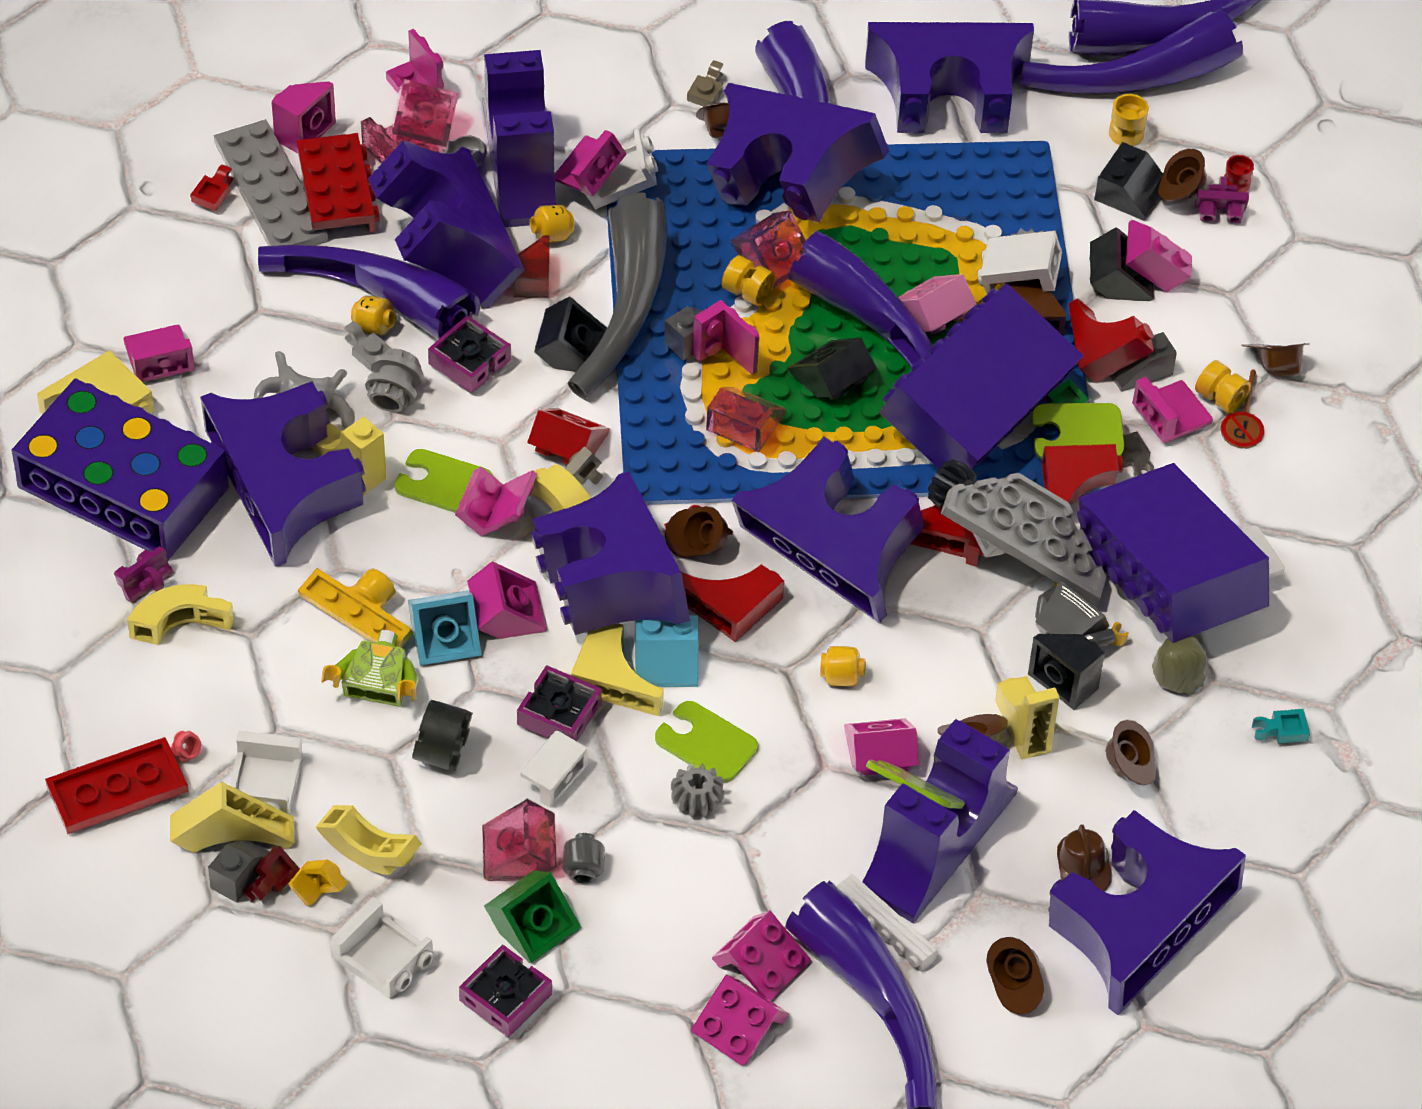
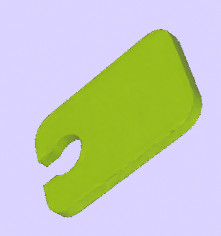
[1032,403,1124,459]
[394,448,493,513]
[655,700,758,783]
[866,760,965,809]

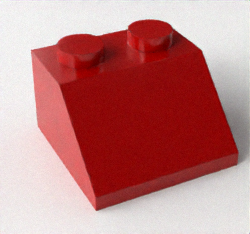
[527,408,610,464]

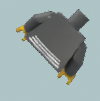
[1035,581,1129,647]

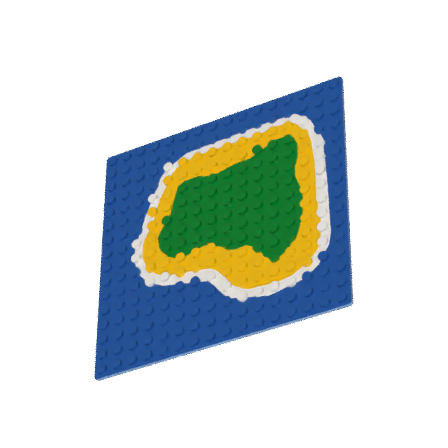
[606,141,1101,505]

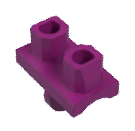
[1195,176,1249,223]
[114,546,174,603]

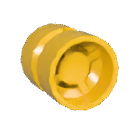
[1109,94,1149,146]
[722,255,776,306]
[1195,360,1251,414]

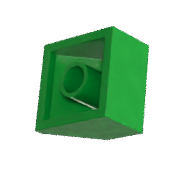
[484,870,581,963]

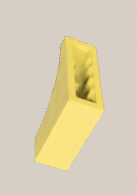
[37,350,154,414]
[311,417,386,495]
[571,623,664,716]
[995,676,1060,760]
[170,781,295,853]

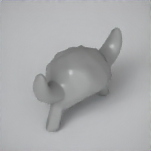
[254,351,351,428]

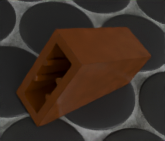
[1000,279,1066,336]

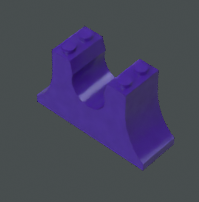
[864,22,1034,133]
[482,50,556,228]
[706,83,889,222]
[368,140,525,308]
[200,381,366,567]
[732,437,925,624]
[530,471,690,635]
[862,718,1018,924]
[1048,810,1246,1015]

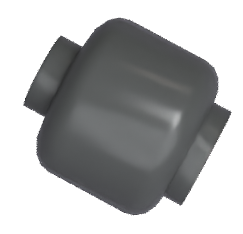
[562,833,605,883]

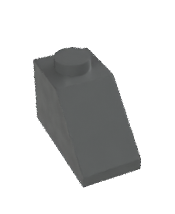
[1111,332,1177,392]
[208,841,270,903]

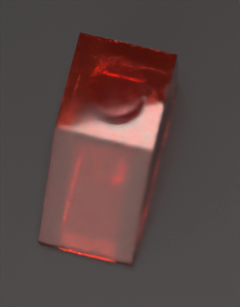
[510,235,550,298]

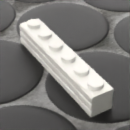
[837,873,937,972]

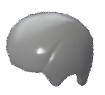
[442,135,487,168]

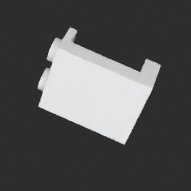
[584,128,658,210]
[978,231,1062,294]
[229,731,303,815]
[329,897,434,999]

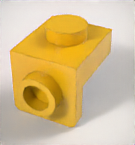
[289,859,348,906]

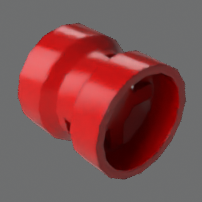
[1224,155,1254,192]

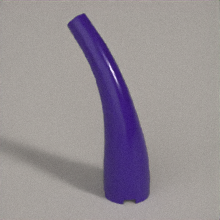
[1068,0,1261,54]
[1020,10,1243,94]
[755,21,830,207]
[788,231,933,367]
[258,245,480,340]
[785,880,937,1109]

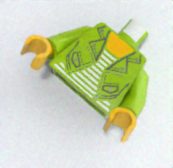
[321,630,419,707]

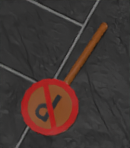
[1220,369,1265,449]

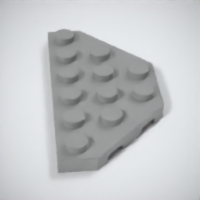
[941,473,1106,605]

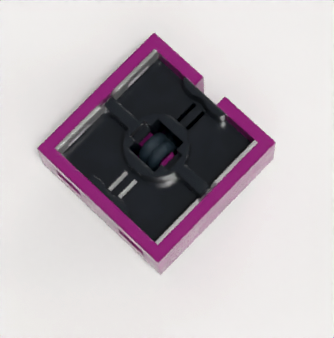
[428,315,511,393]
[517,665,602,741]
[459,944,552,1038]

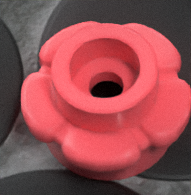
[171,731,202,762]

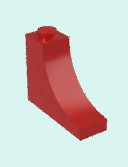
[1068,298,1154,383]
[1041,444,1123,506]
[911,505,973,558]
[681,564,785,642]

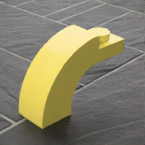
[531,464,591,512]
[127,584,234,645]
[315,805,422,875]

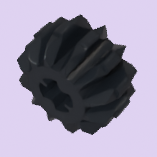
[928,459,976,510]

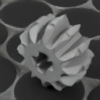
[671,763,724,818]

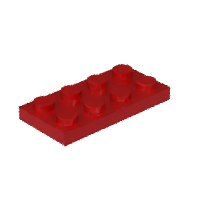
[45,737,189,834]

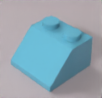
[408,590,482,665]
[635,615,698,687]

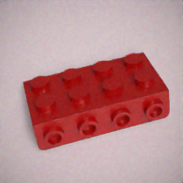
[296,133,380,233]

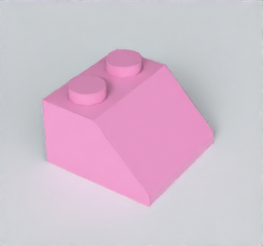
[898,274,976,334]

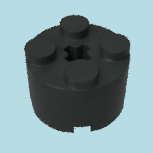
[412,699,473,772]

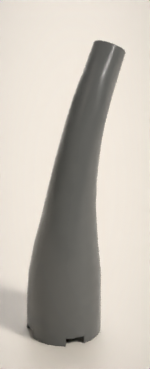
[567,193,668,400]

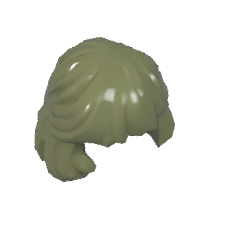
[1152,636,1207,695]

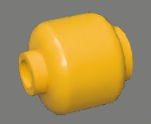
[530,205,574,243]
[351,295,396,336]
[820,646,866,687]

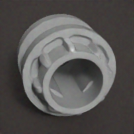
[365,348,424,412]

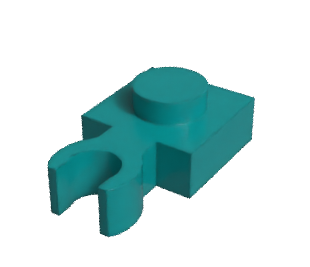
[1252,709,1310,743]

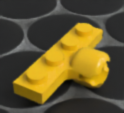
[298,568,414,648]

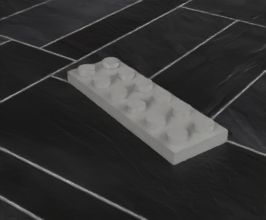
[213,119,328,246]

